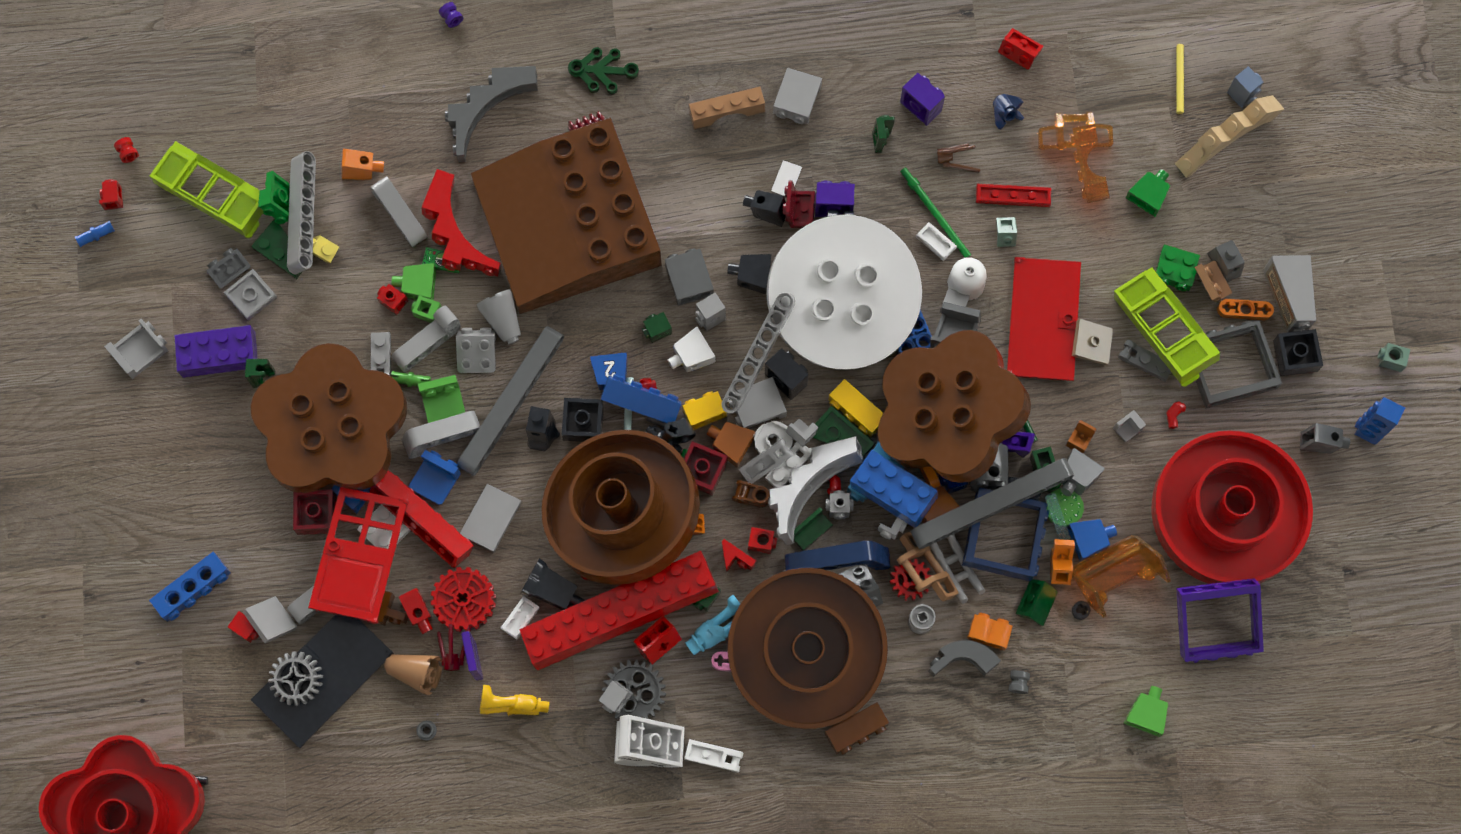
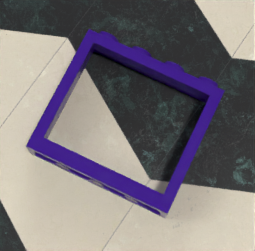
[1176,578,1264,663]

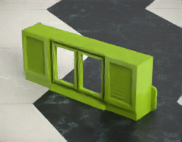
[149,141,263,238]
[1114,267,1220,387]

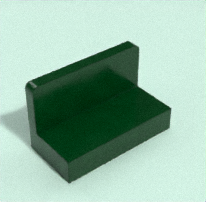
[794,508,833,551]
[1015,579,1058,626]

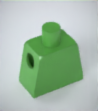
[391,263,437,300]
[1123,686,1168,737]

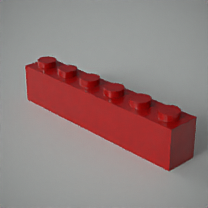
[370,471,474,568]

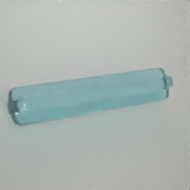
[1045,493,1071,540]

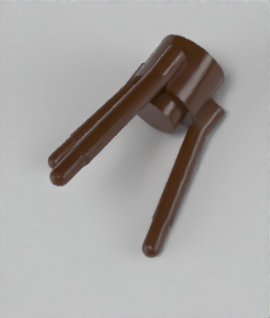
[937,143,980,172]

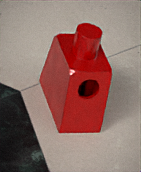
[398,588,433,634]

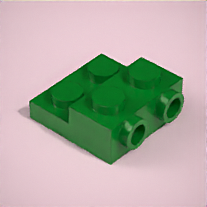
[258,171,290,224]
[1155,244,1200,291]

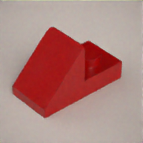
[722,539,756,572]

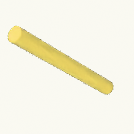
[1176,44,1184,114]

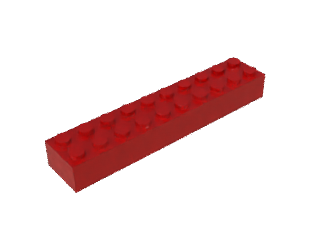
[519,551,719,670]

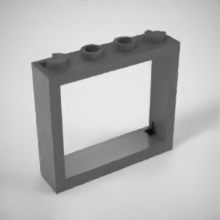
[1196,321,1282,409]

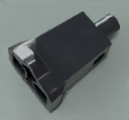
[526,406,560,451]
[520,558,585,610]

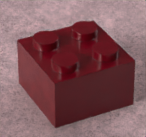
[684,441,728,496]
[293,490,337,535]

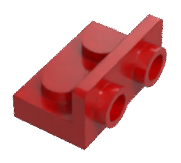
[998,28,1044,70]

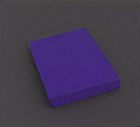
[461,631,483,681]

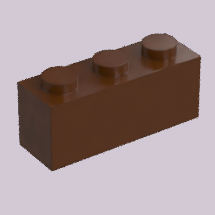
[825,702,889,755]

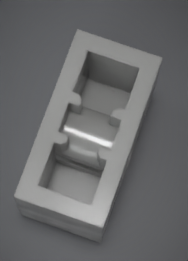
[695,293,726,331]

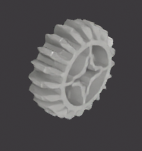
[268,651,323,706]

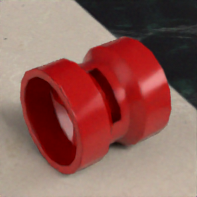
[114,137,139,163]

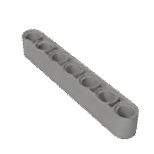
[287,151,316,274]
[722,293,795,413]

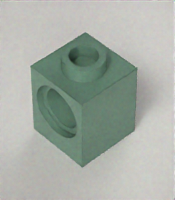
[1378,343,1411,372]

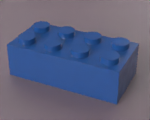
[850,450,938,528]

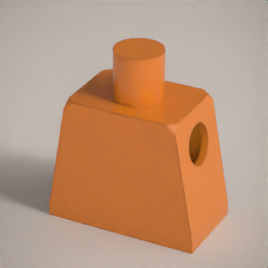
[342,149,384,180]

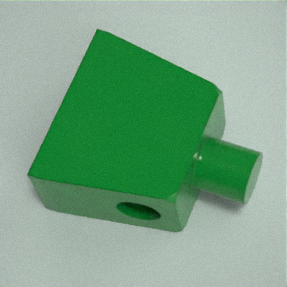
[1126,169,1170,217]

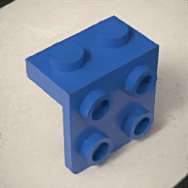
[409,450,461,505]

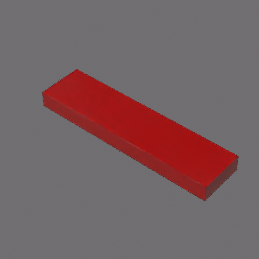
[976,184,1051,207]

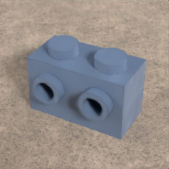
[1227,66,1264,108]

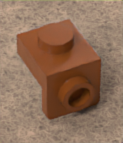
[1065,420,1097,453]

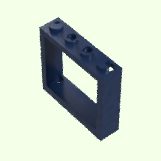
[962,487,1049,581]

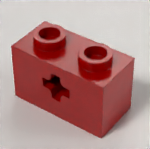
[633,616,682,665]

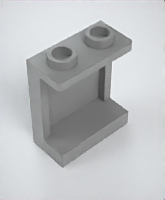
[773,68,822,124]
[104,319,169,379]
[728,377,787,428]

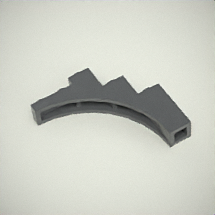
[445,66,538,162]

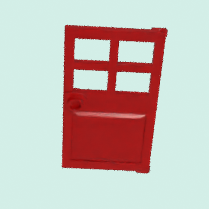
[308,487,409,624]

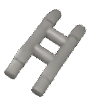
[930,534,986,604]

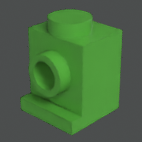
[411,296,442,323]

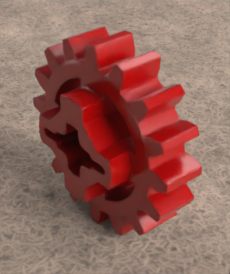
[890,558,932,601]

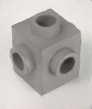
[826,490,853,520]

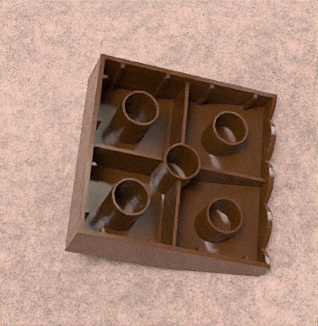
[471,117,662,314]

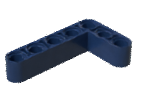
[784,541,891,571]

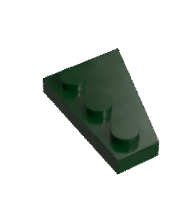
[251,218,302,280]
[813,406,875,457]

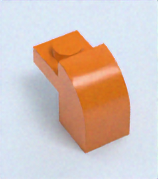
[1050,539,1075,585]

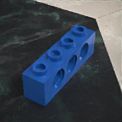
[1354,397,1405,445]
[149,552,231,622]

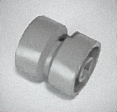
[908,604,936,634]

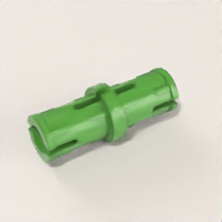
[391,371,431,387]

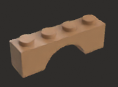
[689,87,765,129]

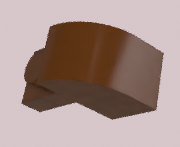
[378,591,408,626]

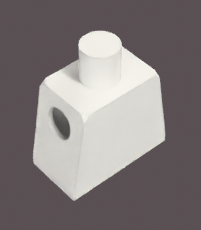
[667,327,716,372]

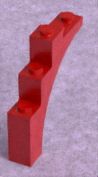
[422,169,501,277]

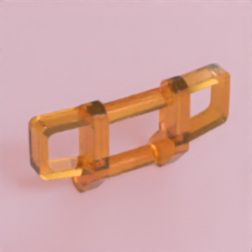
[1038,111,1113,150]

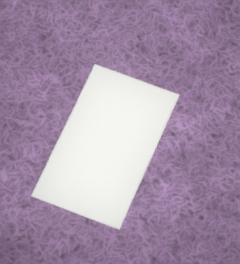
[771,160,802,196]

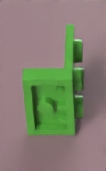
[418,375,465,423]

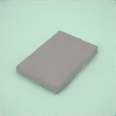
[460,484,522,552]

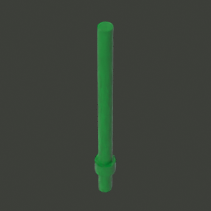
[900,167,971,258]

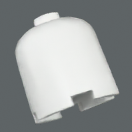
[947,258,987,300]

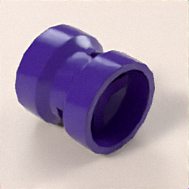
[439,2,464,28]

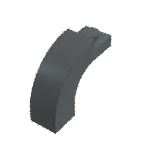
[928,640,1001,677]

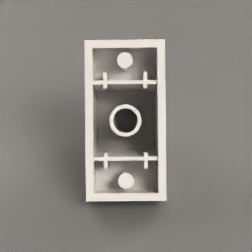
[614,715,684,767]

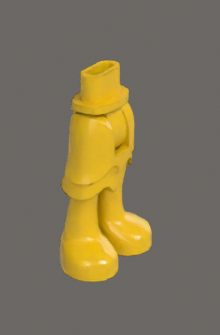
[480,685,550,716]

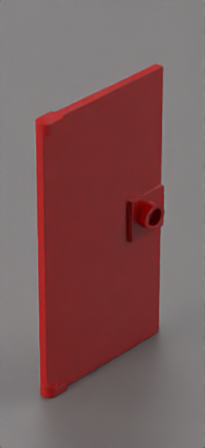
[1007,257,1081,381]

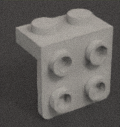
[456,328,497,373]

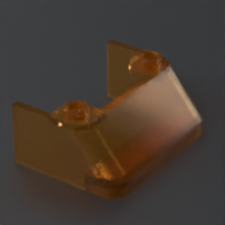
[1073,535,1171,618]

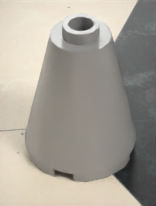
[477,290,521,344]

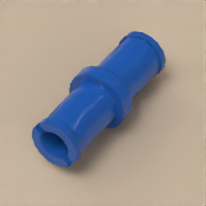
[75,221,115,247]

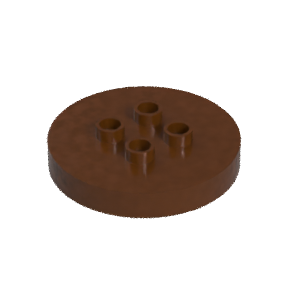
[542,430,700,585]
[728,568,888,729]

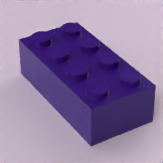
[174,325,258,378]

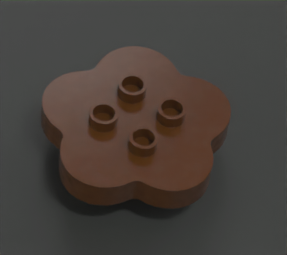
[878,330,1031,483]
[251,343,407,493]

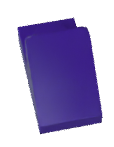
[1001,432,1035,458]

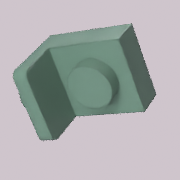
[996,217,1017,247]

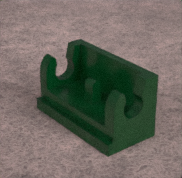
[245,359,275,388]

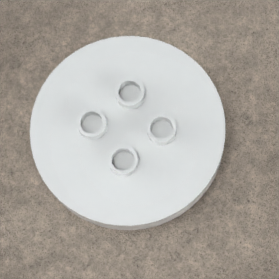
[767,215,922,369]

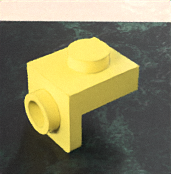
[313,235,339,263]

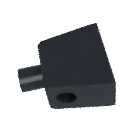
[743,190,786,227]
[727,254,772,294]

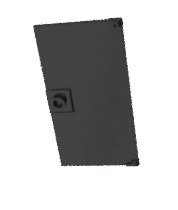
[251,614,394,748]

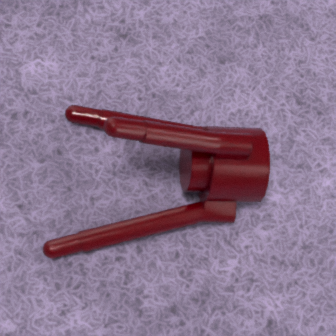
[437,623,465,671]

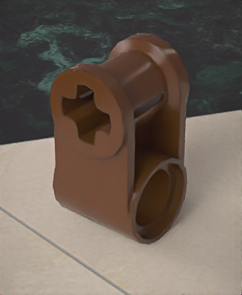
[732,480,770,508]

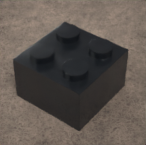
[1273,329,1323,377]
[765,348,808,400]
[561,398,604,442]

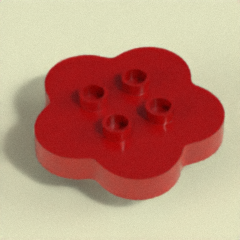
[39,735,205,834]

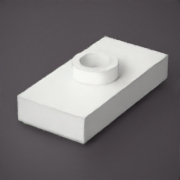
[916,222,957,261]
[501,596,540,640]

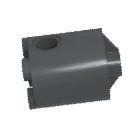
[969,443,1008,492]

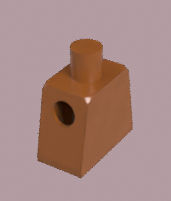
[707,422,755,468]

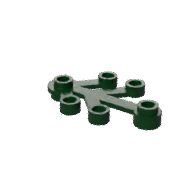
[568,47,639,95]

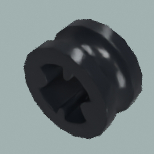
[1072,601,1091,620]

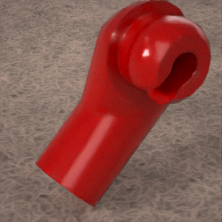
[1167,402,1186,429]
[827,475,841,495]

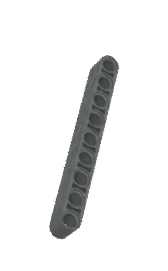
[457,326,564,476]
[910,458,1075,549]

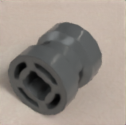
[1008,670,1030,694]

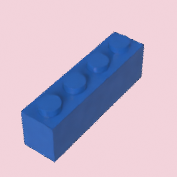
[601,374,681,423]

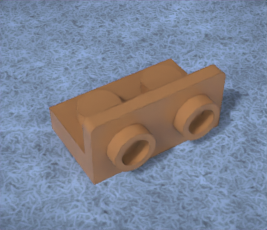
[1195,261,1232,302]

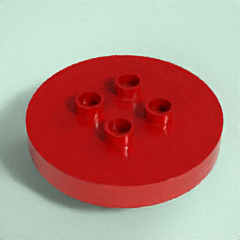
[1151,431,1313,584]

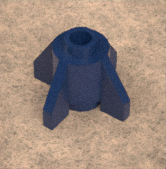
[993,94,1024,130]

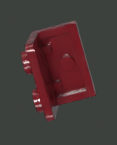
[783,180,816,228]

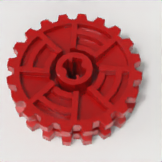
[431,567,496,633]

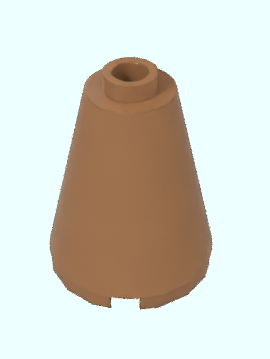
[384,654,442,695]

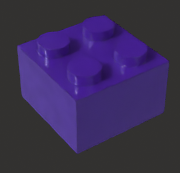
[900,73,945,126]
[815,180,855,217]

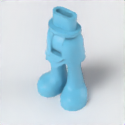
[685,595,740,655]

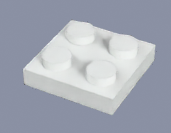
[357,504,411,549]

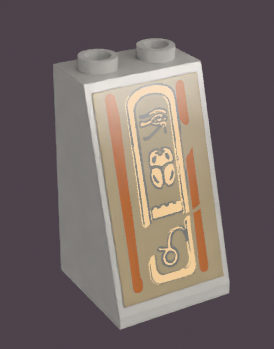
[1264,255,1316,332]

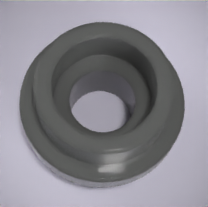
[416,720,437,741]

